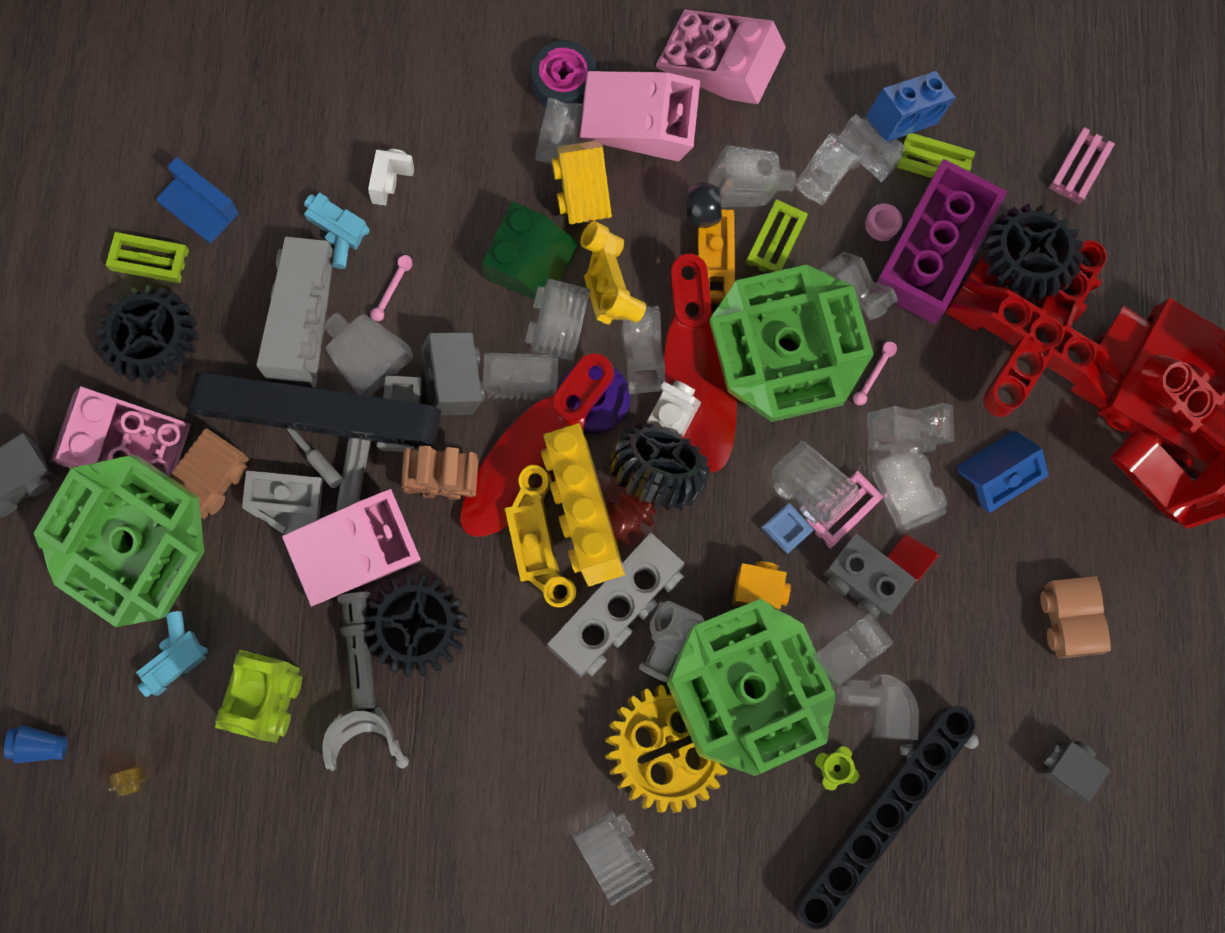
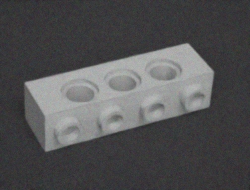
[547,533,684,678]

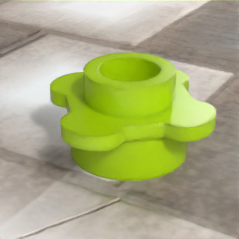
[815,746,859,790]

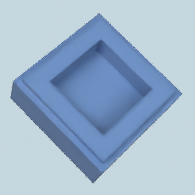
[761,503,814,556]

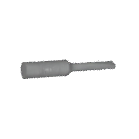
[287,429,343,488]

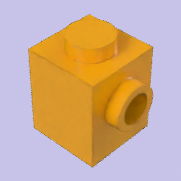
[731,561,791,610]

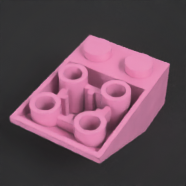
[656,9,786,104]
[579,71,700,162]
[50,387,191,477]
[282,489,421,607]

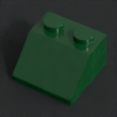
[482,201,578,306]

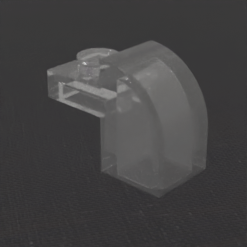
[818,252,898,320]
[621,306,665,394]
[867,403,954,453]
[813,612,894,687]
[835,674,919,741]

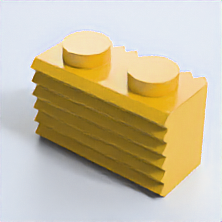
[552,140,612,224]

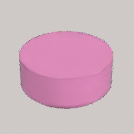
[865,203,903,241]

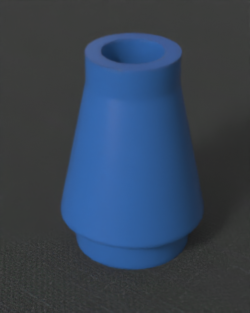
[4,724,68,764]

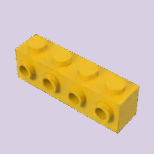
[541,423,625,587]

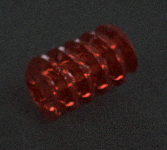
[606,493,657,551]

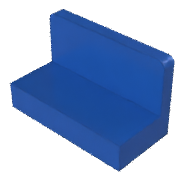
[157,157,239,243]
[957,431,1049,513]

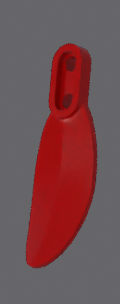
[663,254,737,473]
[460,353,615,537]

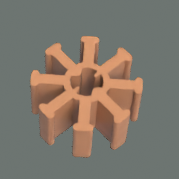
[401,446,478,500]

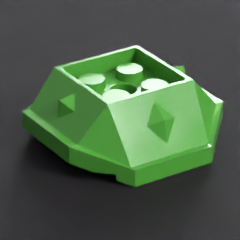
[709,265,874,422]
[34,455,204,627]
[667,599,836,776]

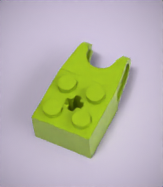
[215,650,302,743]

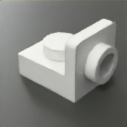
[368,149,414,206]
[647,380,701,438]

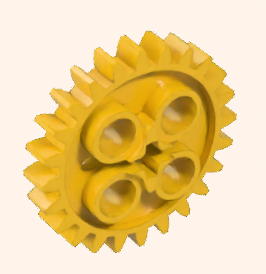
[605,685,728,813]

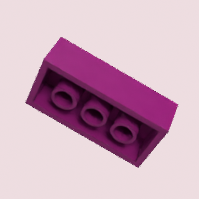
[871,158,1008,325]

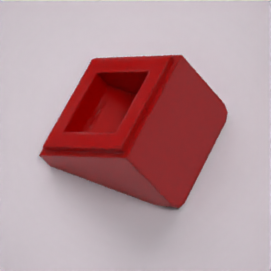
[887,534,939,585]

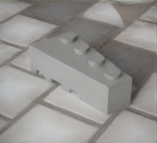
[257,237,333,389]

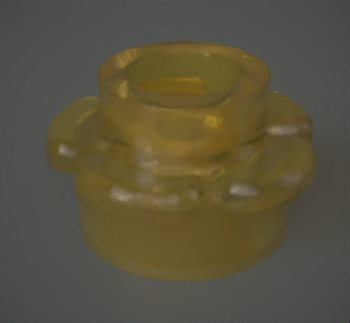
[107,766,147,797]

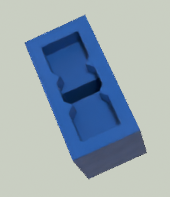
[866,71,956,142]

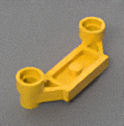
[581,221,646,325]
[505,465,576,607]

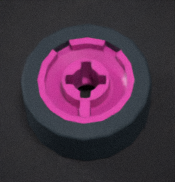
[530,40,596,113]

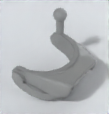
[322,707,409,771]

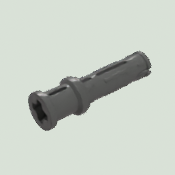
[337,592,377,711]

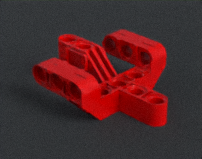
[945,240,1152,417]
[1110,336,1225,529]

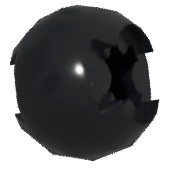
[685,182,722,228]

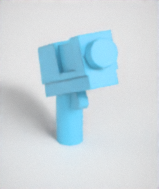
[304,193,370,269]
[136,611,208,697]

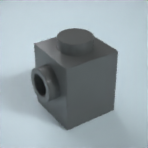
[1039,741,1111,802]

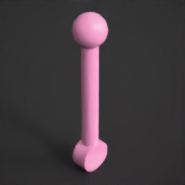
[370,255,413,322]
[853,342,897,406]

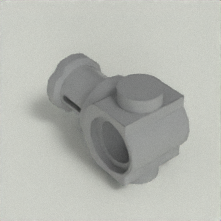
[639,601,704,682]

